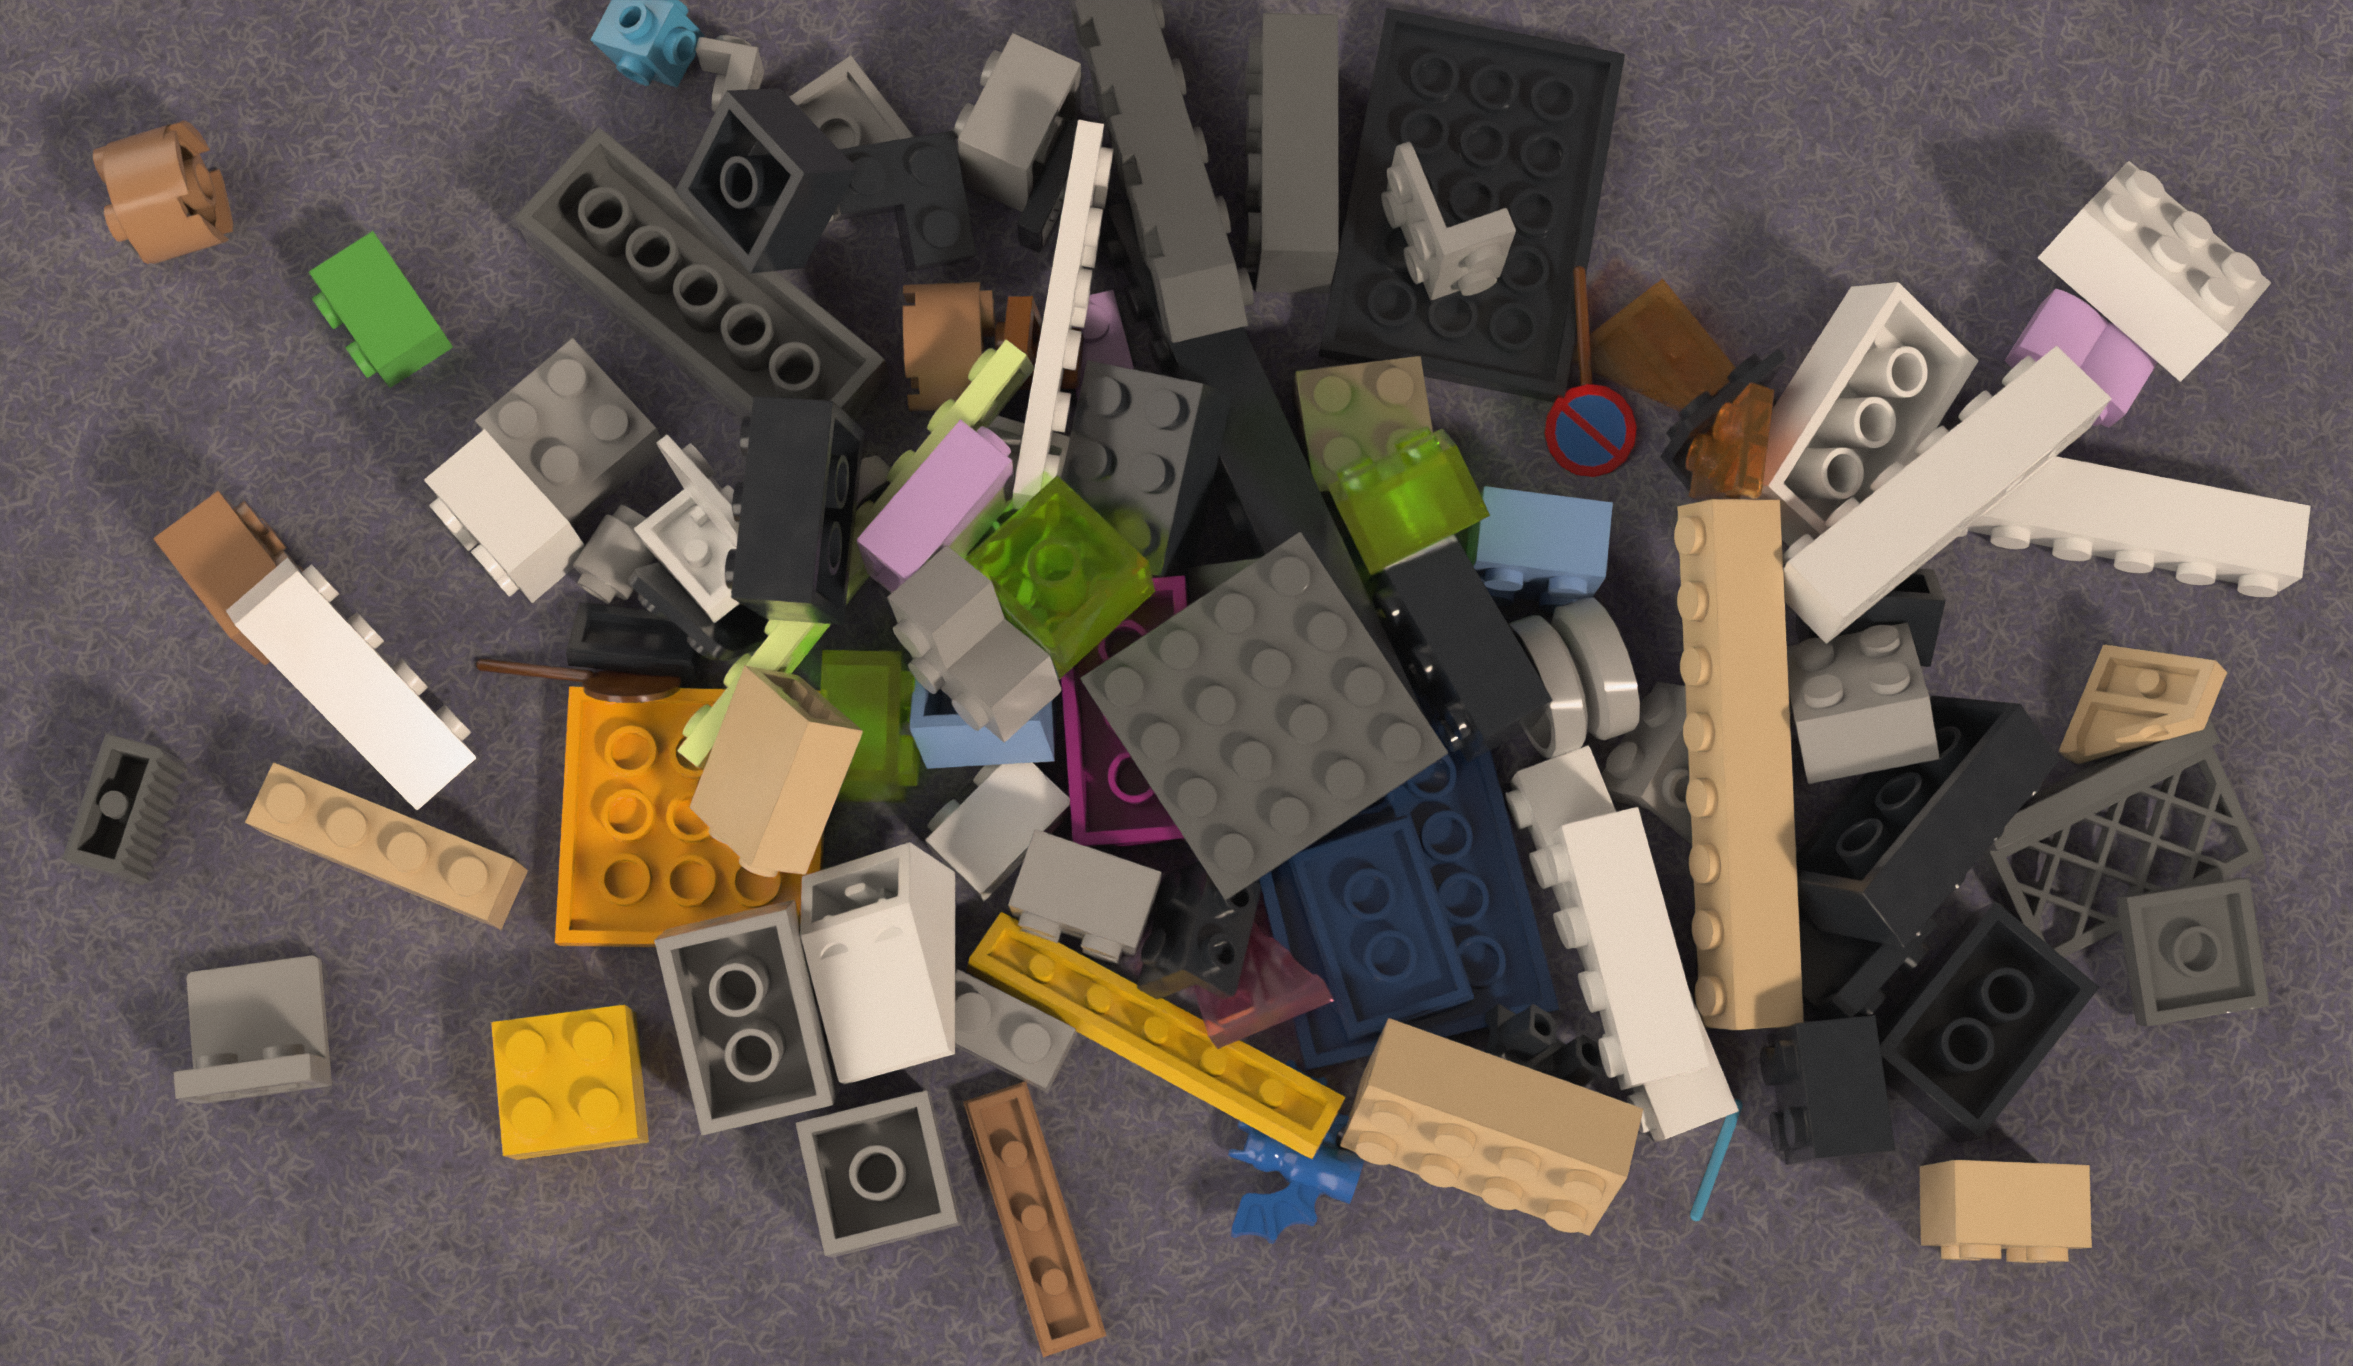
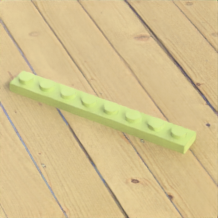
[677,339,1035,769]

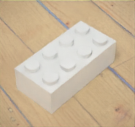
[1724,282,1978,547]

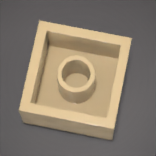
[1920,1160,2092,1263]

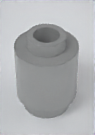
[573,505,655,604]

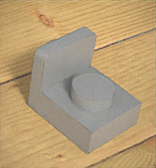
[695,35,764,112]

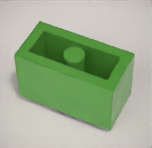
[309,231,453,388]

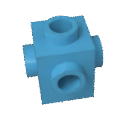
[590,0,705,87]

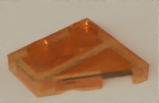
[1572,278,1736,412]
[1686,382,1775,501]

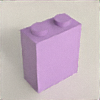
[856,420,1014,593]

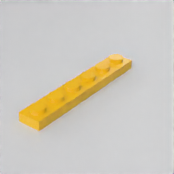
[966,912,1345,1159]

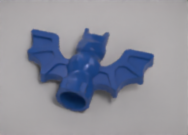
[1228,1060,1364,1244]

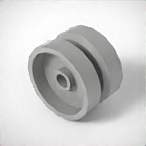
[1507,597,1640,758]

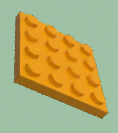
[555,686,829,947]

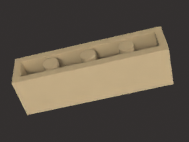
[245,762,528,930]

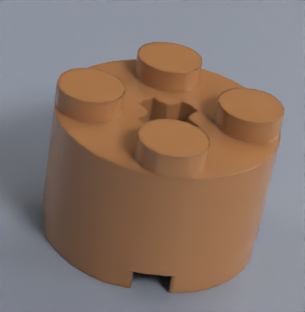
[93,120,233,264]
[903,282,996,412]

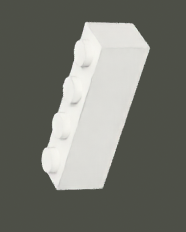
[226,558,476,810]
[1546,807,1710,1090]

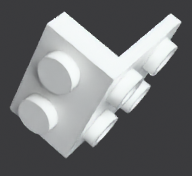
[634,435,739,623]

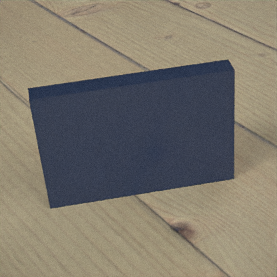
[1287,813,1474,1041]

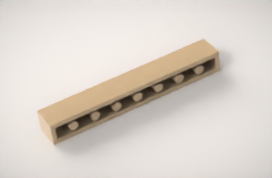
[1674,499,1804,1030]

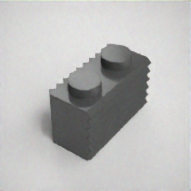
[62,734,188,885]

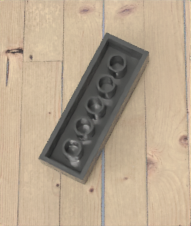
[514,127,890,421]

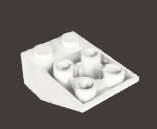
[800,842,955,1085]

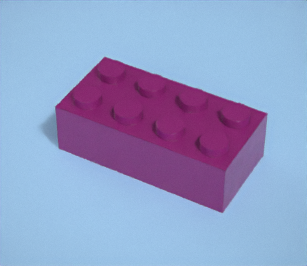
[1054,576,1190,848]

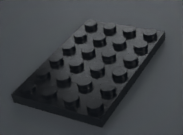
[1318,8,1625,402]

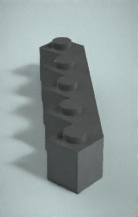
[1069,0,1254,343]

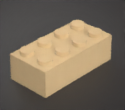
[1340,1018,1643,1236]

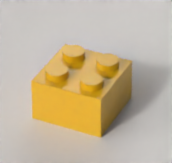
[491,1005,649,1160]

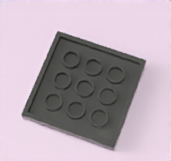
[1080,532,1448,900]

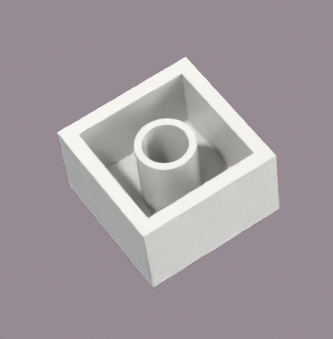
[424,429,585,603]

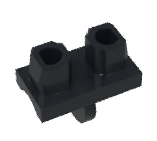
[1484,1004,1602,1088]

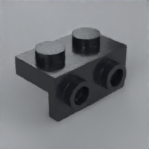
[1137,861,1261,999]

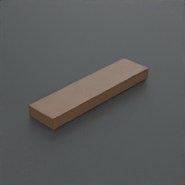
[963,1081,1107,1357]

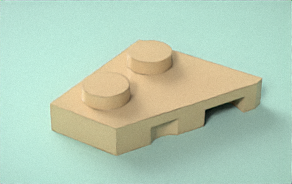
[2058,645,2227,764]

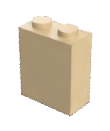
[689,665,863,877]

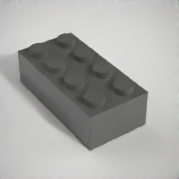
[1244,13,1338,293]

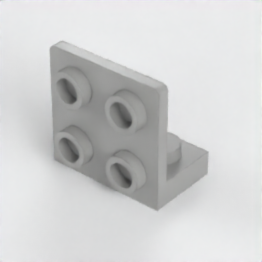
[174,955,332,1104]

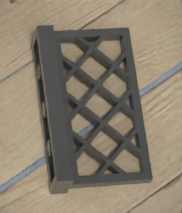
[1983,718,2265,958]

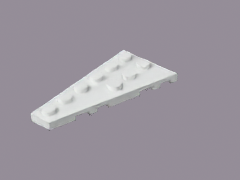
[1012,120,1113,512]

